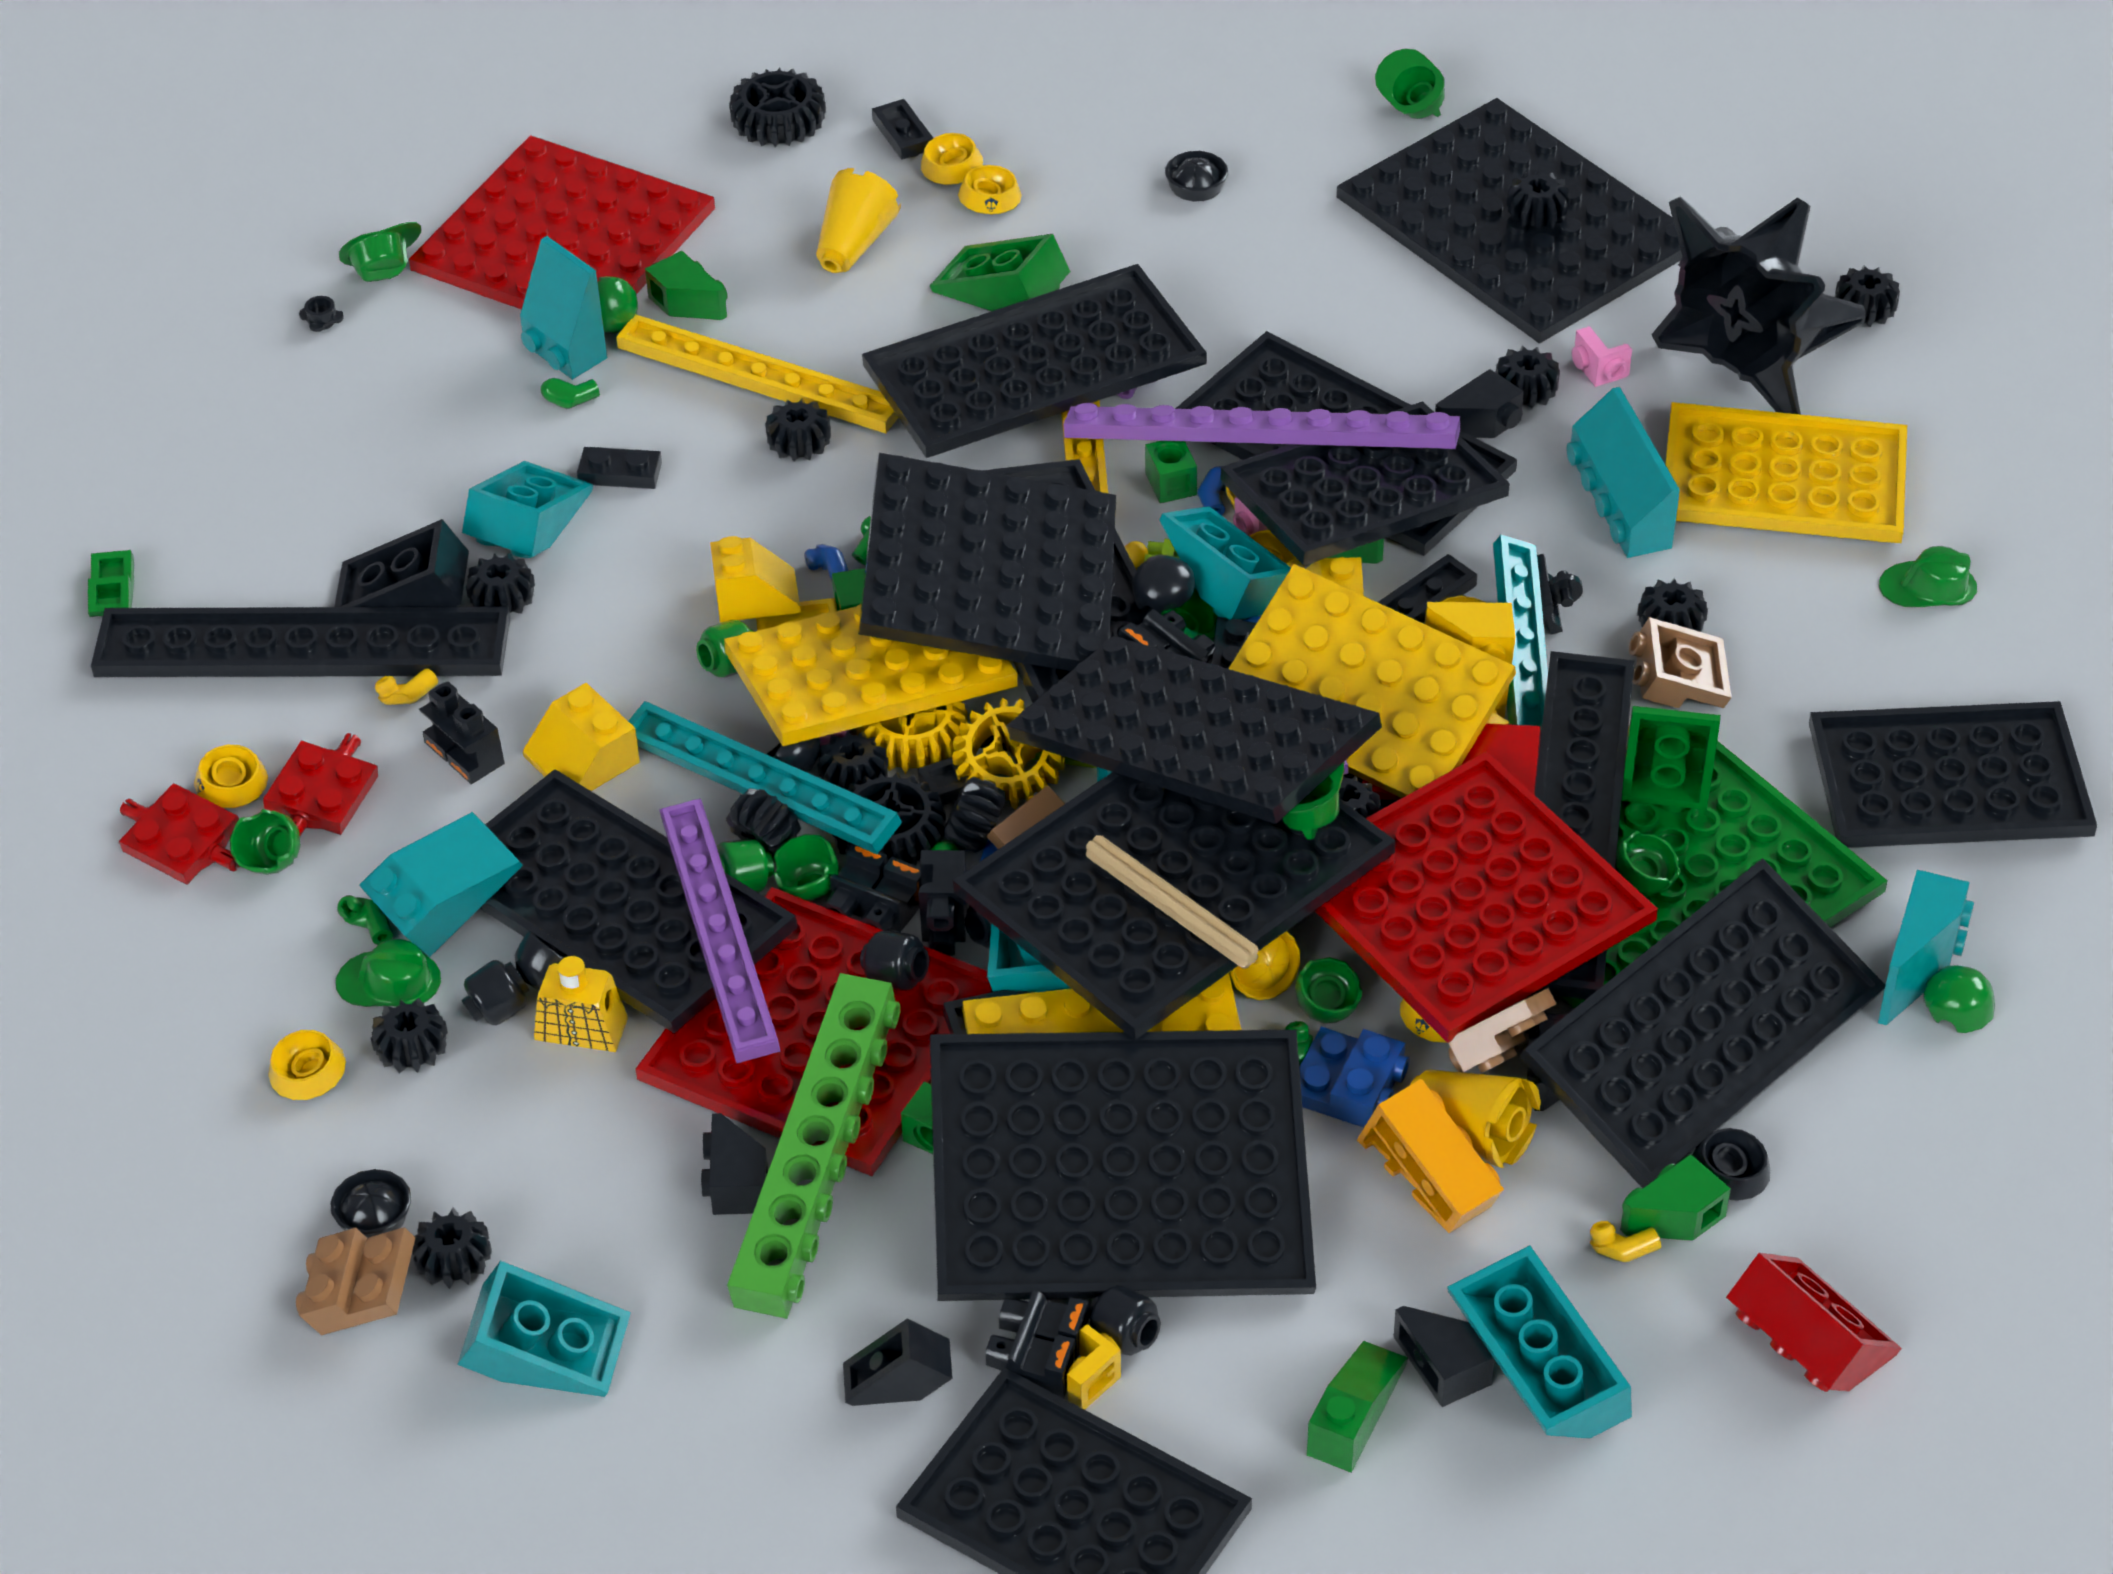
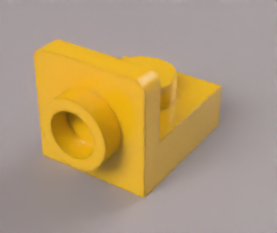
[1067,1324,1121,1410]

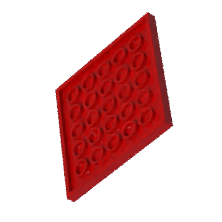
[409,135,715,310]
[1315,751,1658,1043]
[635,887,993,1176]

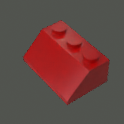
[1726,1253,1902,1392]

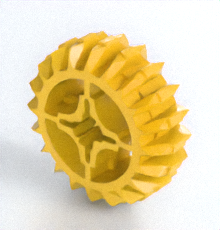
[952,697,1065,810]
[856,701,968,774]

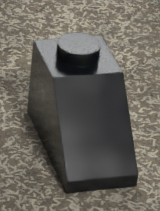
[1435,369,1524,438]
[1393,1306,1496,1407]
[843,1318,953,1406]

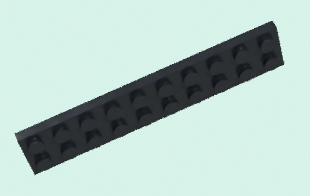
[91,606,510,677]
[1534,651,1635,1000]

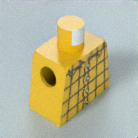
[534,956,628,1052]

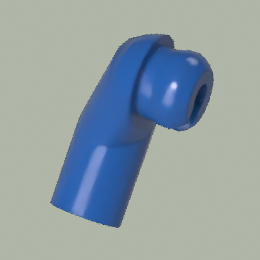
[1197,466,1226,516]
[804,544,849,581]

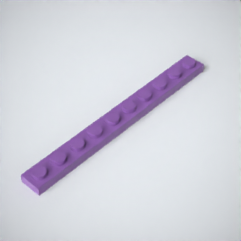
[1063,403,1460,449]

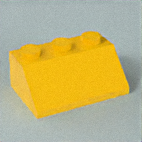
[1425,602,1516,719]

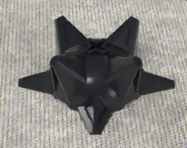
[1651,196,1865,415]

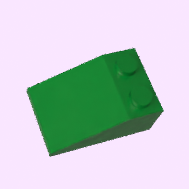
[930,234,1071,311]
[1621,706,1721,810]

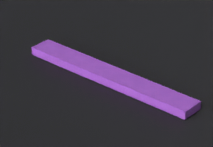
[659,798,781,1063]

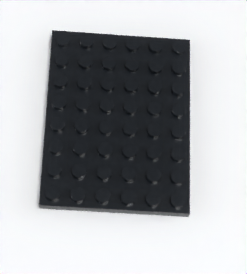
[1336,98,1682,344]
[953,772,1395,1040]
[930,1030,1316,1301]

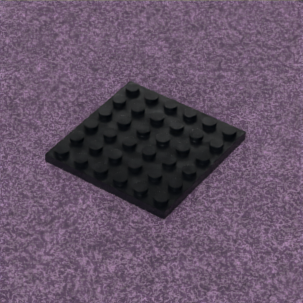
[858,452,1116,671]

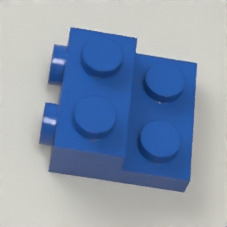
[1299,1026,1410,1128]

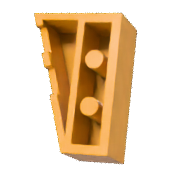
[1357,1079,1504,1233]

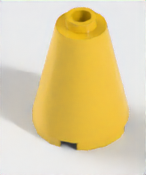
[816,168,901,273]
[1410,1069,1541,1168]

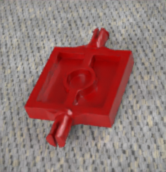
[263,733,378,837]
[119,783,240,885]

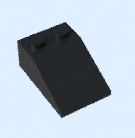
[334,519,469,607]

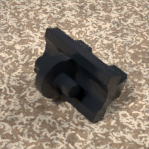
[1537,554,1583,635]

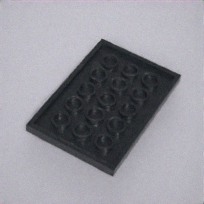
[1220,401,1510,565]
[1809,701,2097,848]
[896,1367,1252,1574]

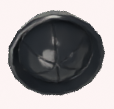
[1165,151,1228,202]
[1692,1128,1770,1201]
[330,1169,411,1238]

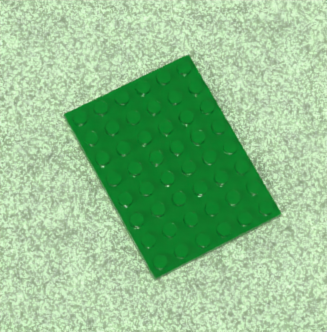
[1559,740,1888,1009]

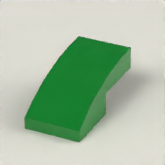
[88,550,134,617]

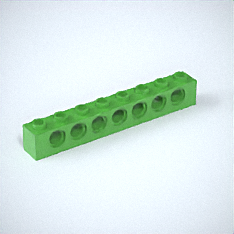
[727,973,900,1319]

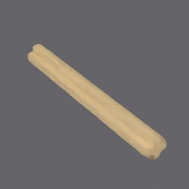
[1086,835,1258,969]

